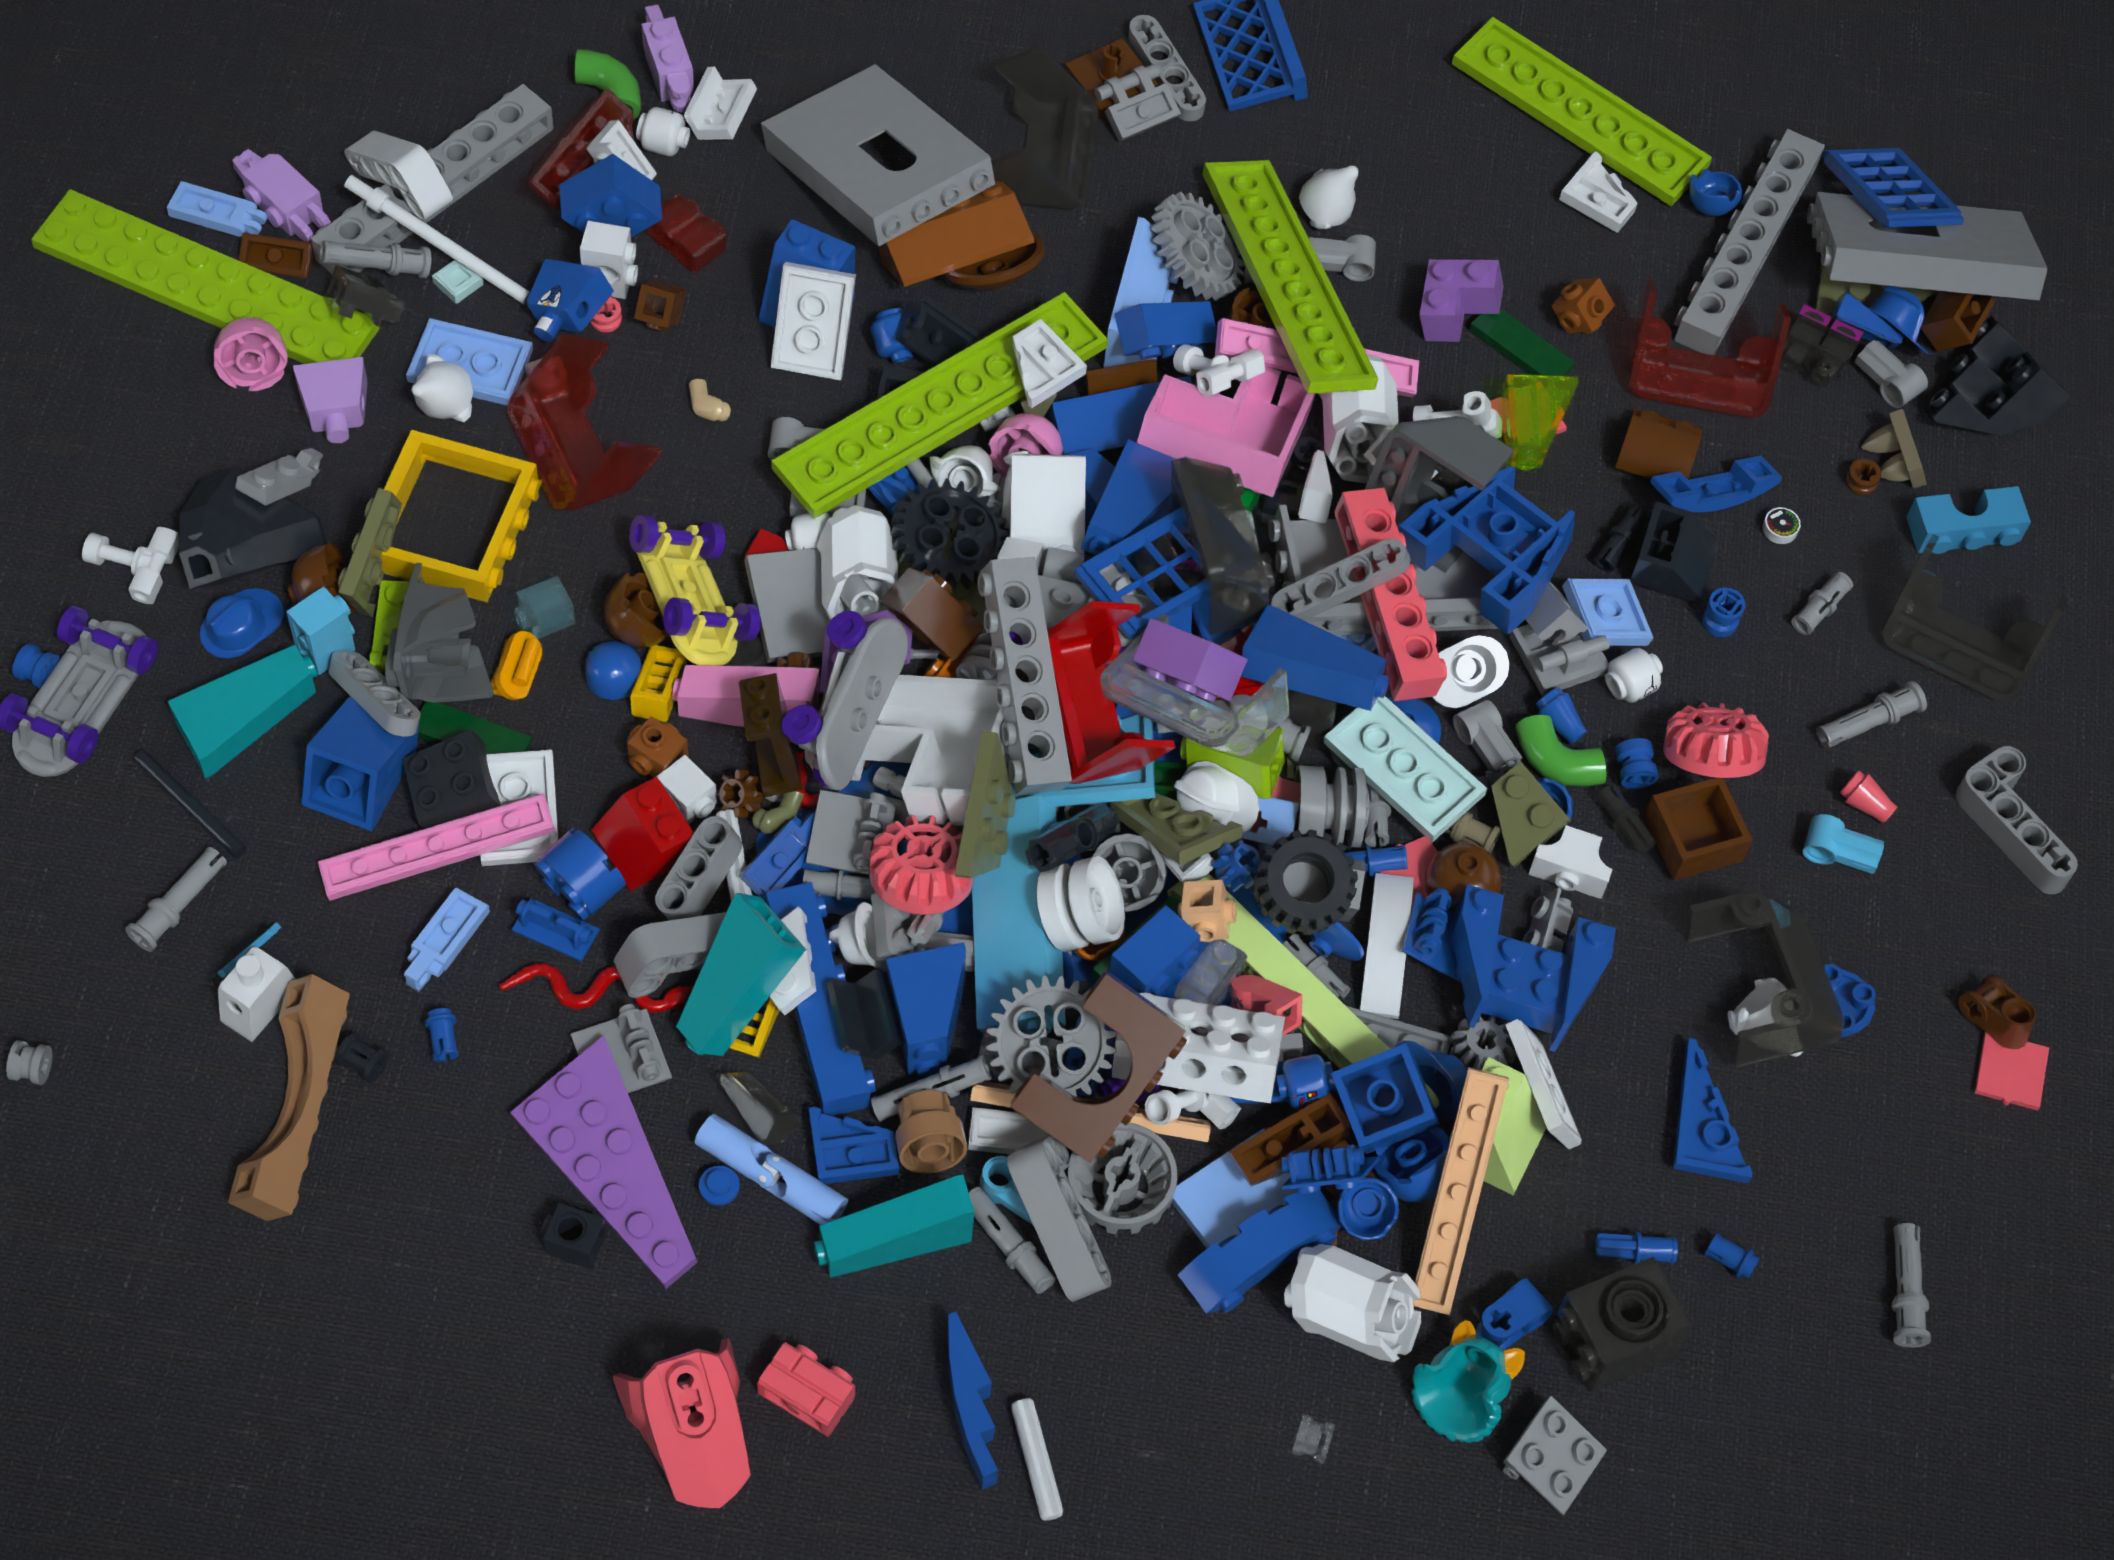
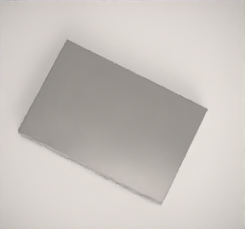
[744,548,830,663]

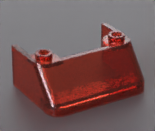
[1630,280,1791,418]
[508,334,663,511]

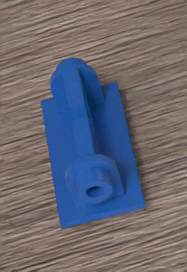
[512,898,600,962]

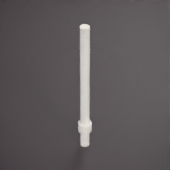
[344,175,531,304]

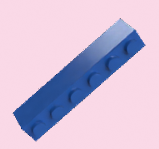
[766,882,876,1116]

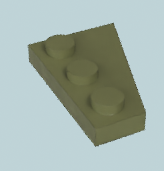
[338,488,402,617]
[1110,793,1242,865]

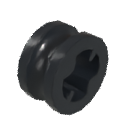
[1292,437,1326,473]

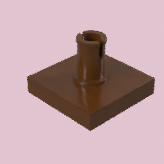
[1064,38,1158,119]

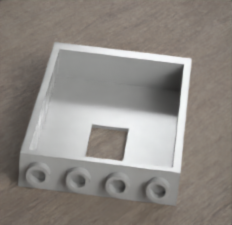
[761,64,995,246]
[1807,192,2048,300]

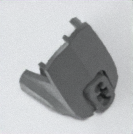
[385,563,494,703]

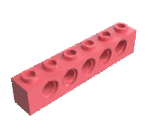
[1334,488,1447,701]

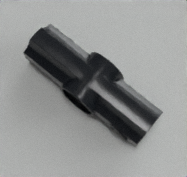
[1025,802,1120,872]

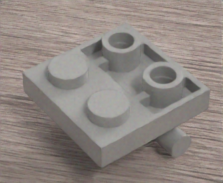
[1509,624,1609,697]

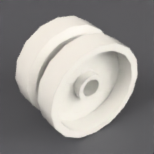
[1037,856,1125,952]

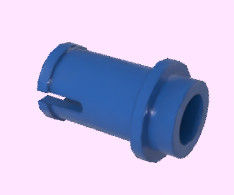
[424,1008,459,1062]
[1705,1233,1760,1279]

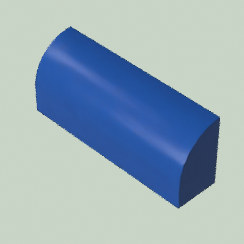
[1047,376,1192,455]

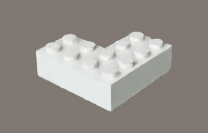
[861,675,1026,826]

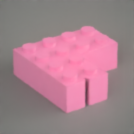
[1137,367,1316,497]

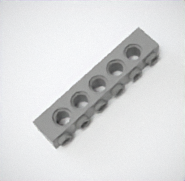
[978,557,1072,795]

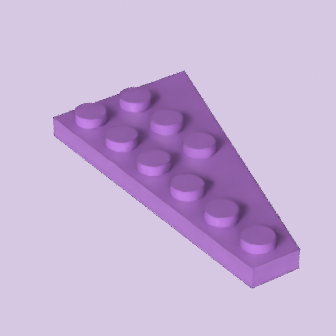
[510,1035,697,1289]

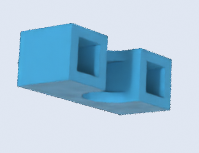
[1906,486,2031,554]

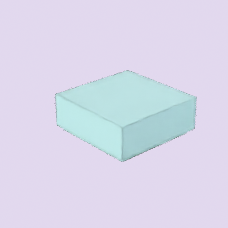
[432,260,483,304]

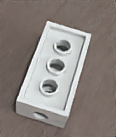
[1112,993,1285,1104]

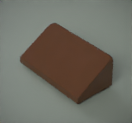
[238,233,315,279]
[1084,359,1158,396]

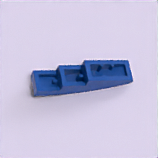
[947,1311,999,1490]

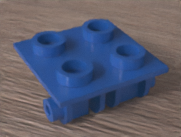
[1402,888,1458,981]
[1282,1145,1380,1194]

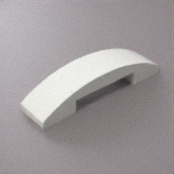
[1360,873,1414,1019]

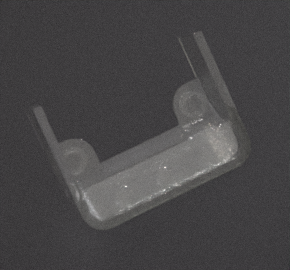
[1100,613,1289,756]

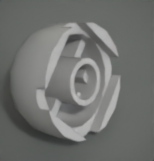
[1092,834,1167,912]

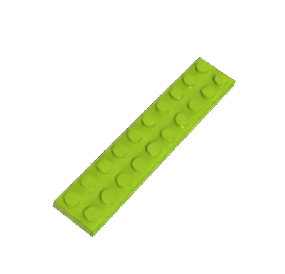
[1202,160,1379,394]
[31,189,380,364]
[771,292,1108,519]

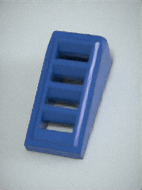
[1829,292,1904,350]

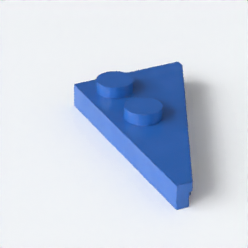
[1673,1038,1752,1183]

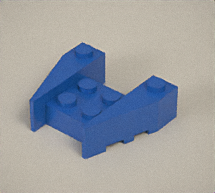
[1399,466,1575,635]
[1449,884,1616,1052]

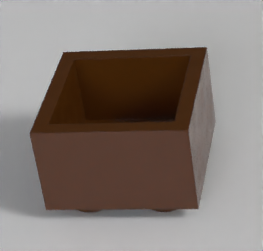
[879,567,984,661]
[1644,778,1753,881]

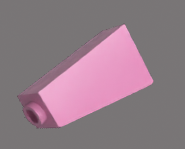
[672,665,819,727]

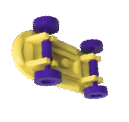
[629,515,761,666]

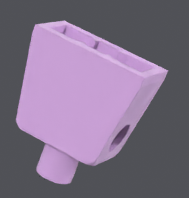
[293,357,368,443]

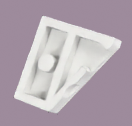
[1559,151,1638,233]
[1012,319,1087,408]

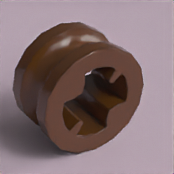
[1845,459,1881,495]

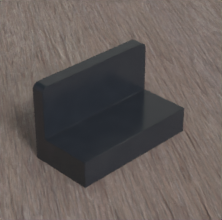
[827,969,904,1060]

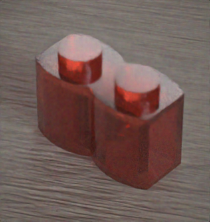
[647,194,726,273]

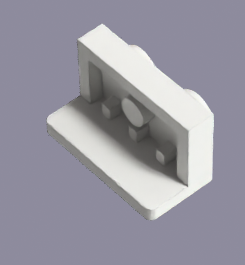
[684,67,757,140]
[586,120,657,180]

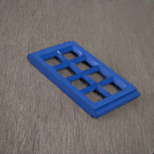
[1822,148,1964,227]
[1074,496,1259,639]

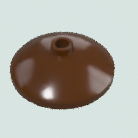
[943,232,1045,290]

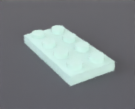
[1324,696,1487,842]

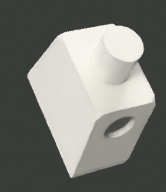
[218,947,296,1042]

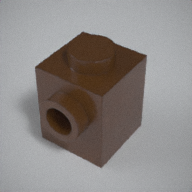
[634,279,687,330]

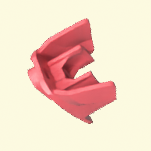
[613,1338,751,1508]

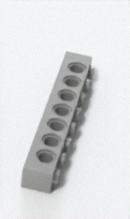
[311,84,554,284]
[1674,129,1825,358]

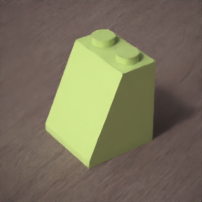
[1449,1057,1546,1195]

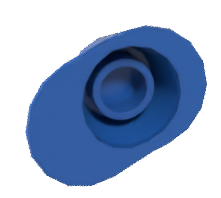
[1868,286,1929,355]
[200,588,284,659]
[1395,1040,1467,1123]

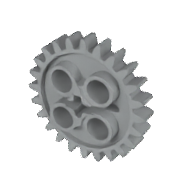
[1151,192,1245,301]
[986,976,1117,1096]

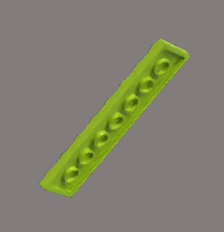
[1452,17,1712,206]

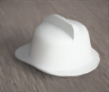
[1433,635,1509,708]
[1174,761,1259,834]
[829,902,887,972]

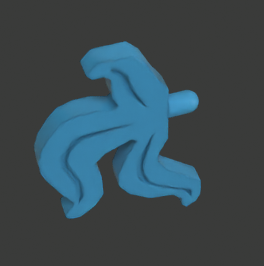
[217,922,282,978]

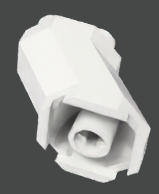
[1319,354,1398,484]
[816,505,898,621]
[1284,1244,1421,1362]

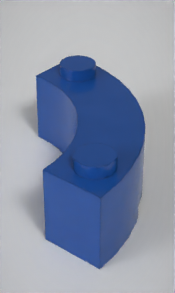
[1178,1190,1342,1314]

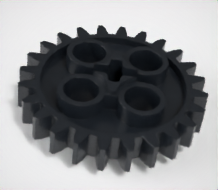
[890,478,1010,591]

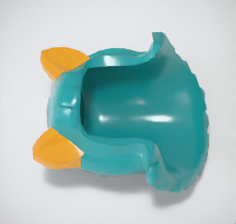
[1411,1320,1525,1443]

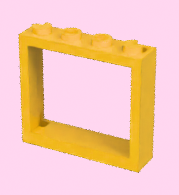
[381,430,542,603]

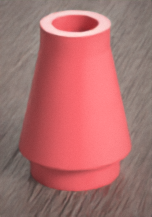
[1839,770,1898,824]

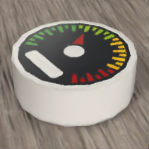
[1762,507,1801,544]

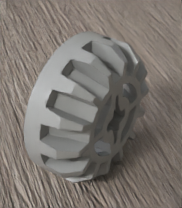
[1067,1122,1177,1234]

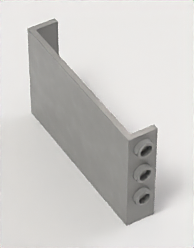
[1268,505,1498,636]

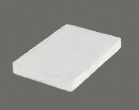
[771,262,856,380]
[481,750,559,866]
[1505,1019,1582,1149]

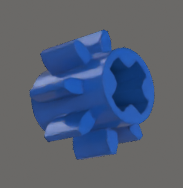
[1212,840,1260,892]

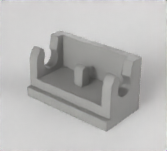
[1525,581,1588,648]

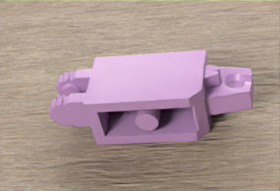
[641,5,694,113]
[232,149,331,243]

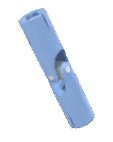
[695,1114,848,1225]

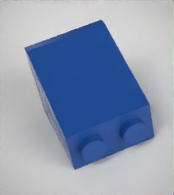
[759,219,855,328]
[302,697,419,831]
[886,942,966,1077]

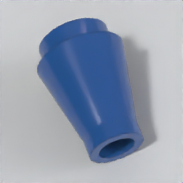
[1536,687,1588,745]

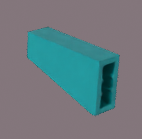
[168,645,318,778]
[676,893,807,1056]
[814,1174,974,1278]

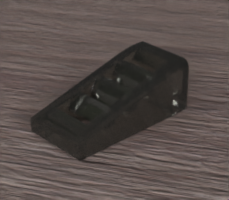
[718,1071,800,1145]

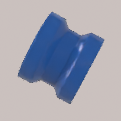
[12,643,60,688]

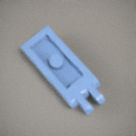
[166,181,268,237]

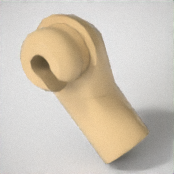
[689,379,731,421]

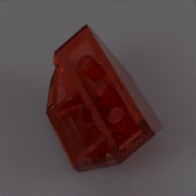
[527,88,633,209]

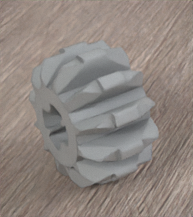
[1450,1016,1517,1070]

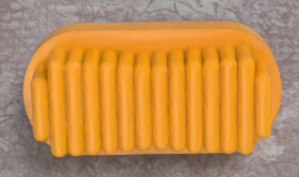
[491,631,542,700]

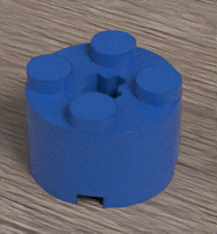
[534,828,626,921]

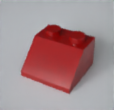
[591,777,694,892]

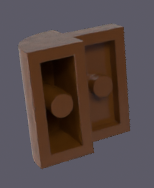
[1615,408,1703,479]

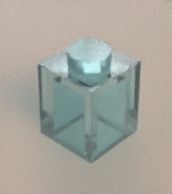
[514,576,575,639]

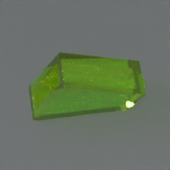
[1501,374,1579,470]

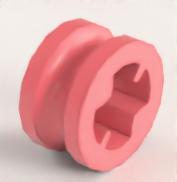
[590,297,622,332]

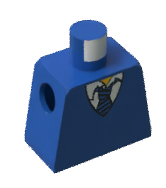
[527,259,614,342]

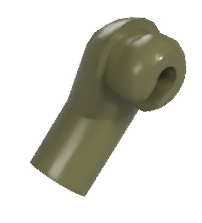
[752,791,805,834]

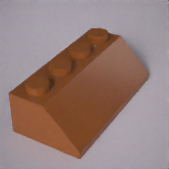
[878,181,1035,287]

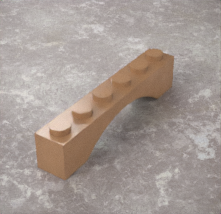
[228,974,350,1221]

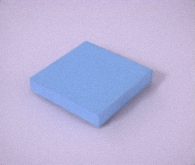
[1562,579,1654,646]

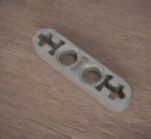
[1128,15,1206,122]
[1271,538,1411,621]
[328,650,421,737]

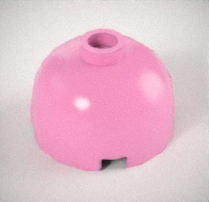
[214,317,288,391]
[989,413,1063,477]

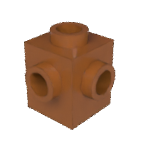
[1552,278,1615,334]
[627,716,689,778]

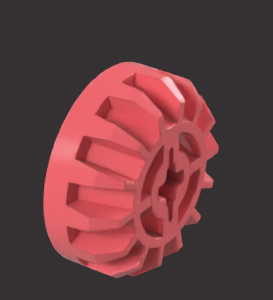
[1663,703,1769,778]
[869,815,974,915]

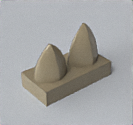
[1861,409,1927,489]

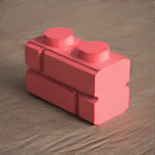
[757,1342,855,1437]

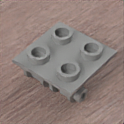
[806,790,896,875]
[571,1004,672,1093]
[1503,1395,1607,1515]

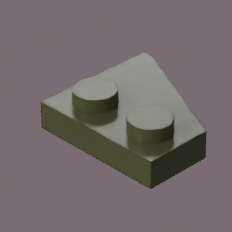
[1491,761,1571,868]

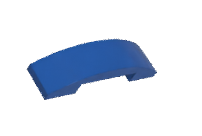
[1650,455,1782,512]

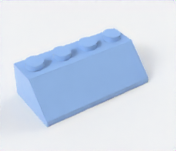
[1104,217,1178,368]

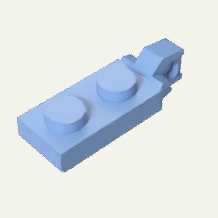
[404,888,490,991]

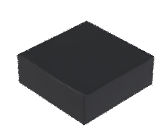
[1262,479,1305,521]

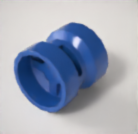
[1702,587,1746,638]
[1614,738,1659,789]

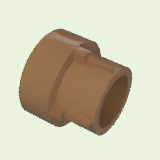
[895,1090,967,1174]

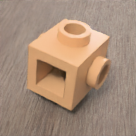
[1178,879,1237,942]

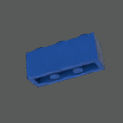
[1114,301,1217,360]

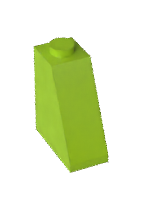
[1181,727,1284,799]

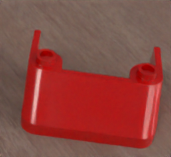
[1047,601,1176,784]

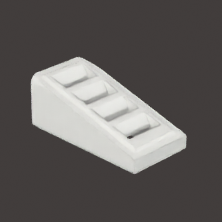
[1298,450,1333,523]

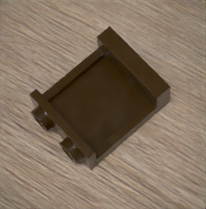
[739,673,802,797]

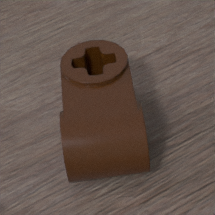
[1959,975,2037,1049]

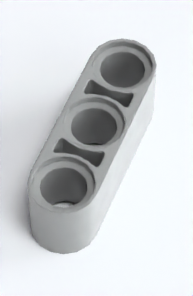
[655,816,742,921]

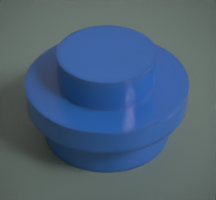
[699,1166,740,1206]

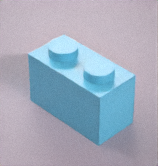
[286,586,355,675]

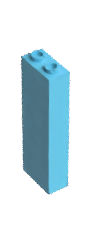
[972,794,1066,1042]

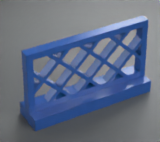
[1193,0,1308,112]

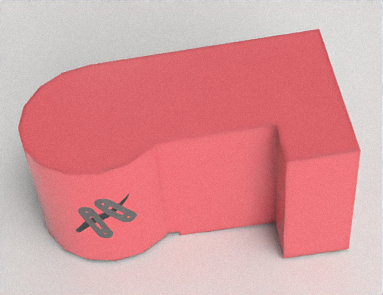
[1231,975,1302,1037]

